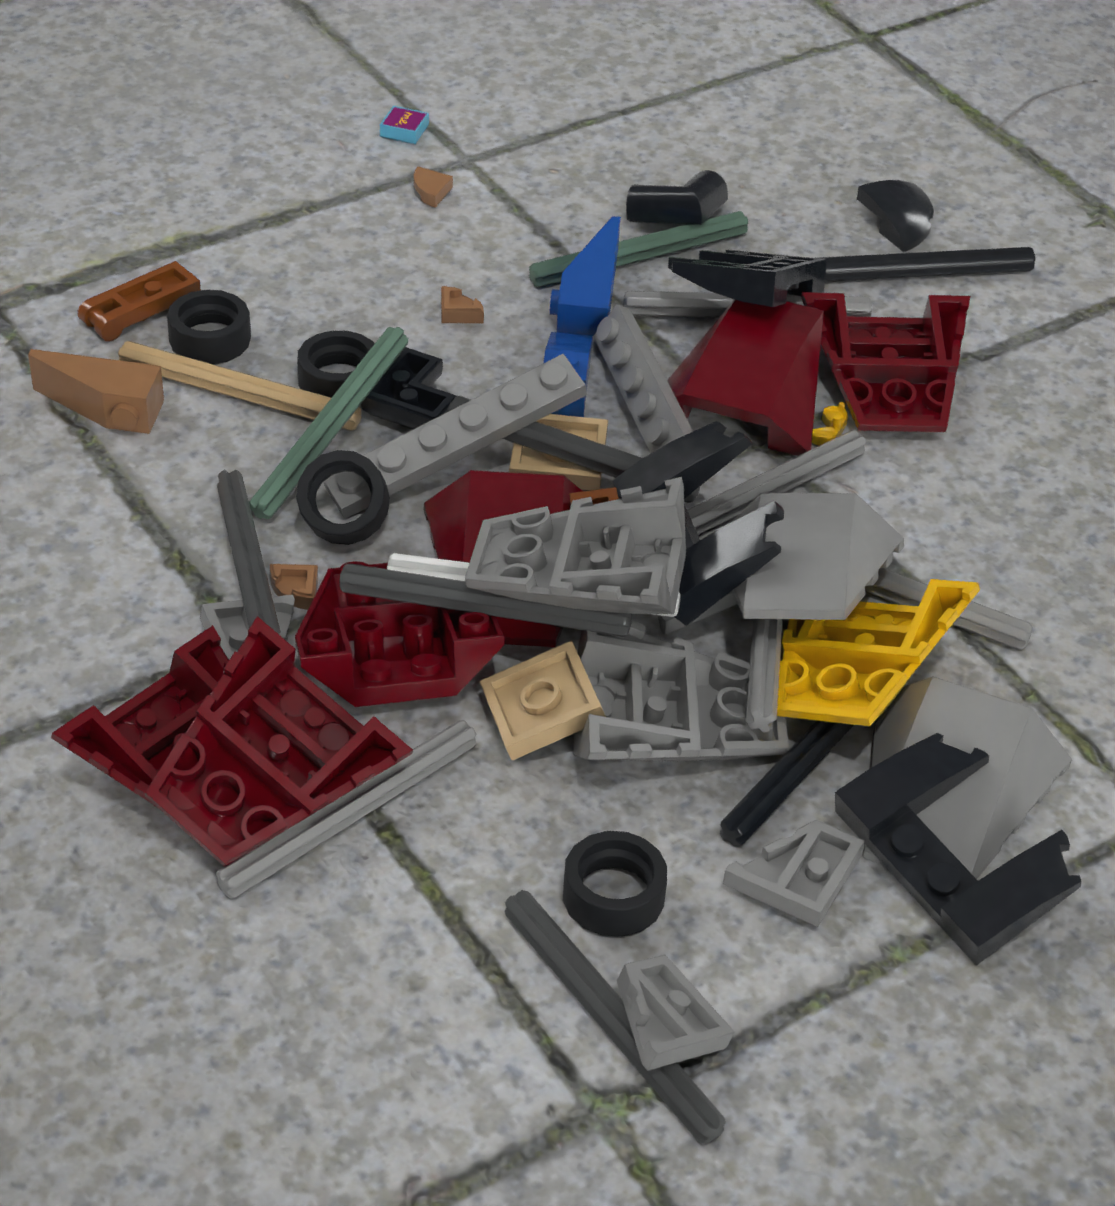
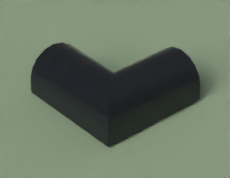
[626,170,728,225]
[360,347,456,429]

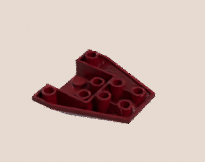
[295,561,504,707]

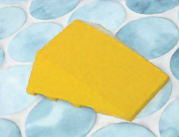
[777,579,980,726]

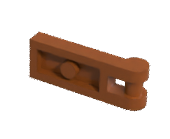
[77,261,201,342]

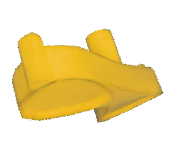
[812,402,848,446]

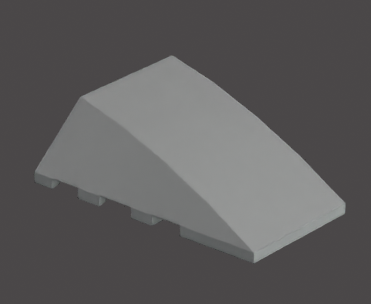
[465,477,686,614]
[730,493,904,620]
[573,621,789,762]
[863,676,1072,879]

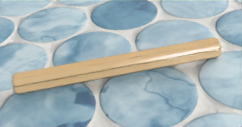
[118,341,362,431]

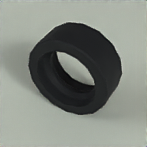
[167,289,251,364]
[297,331,375,398]
[296,450,390,545]
[563,831,667,937]

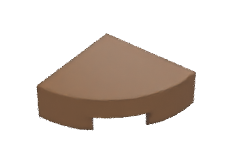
[414,166,453,208]
[441,286,484,323]
[270,564,318,610]

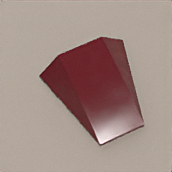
[801,292,971,432]
[667,299,824,456]
[424,470,583,647]
[145,616,413,867]
[51,625,229,808]

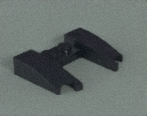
[668,250,827,307]
[612,421,784,626]
[835,733,1082,966]

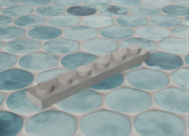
[593,304,693,454]
[323,354,587,519]

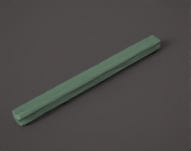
[529,211,749,287]
[249,327,408,520]

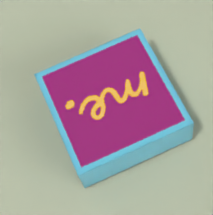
[380,106,429,144]

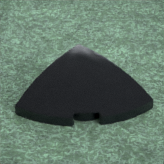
[857,180,934,252]

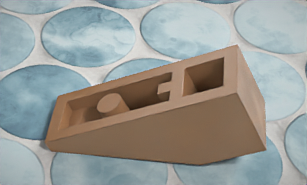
[28,349,164,434]

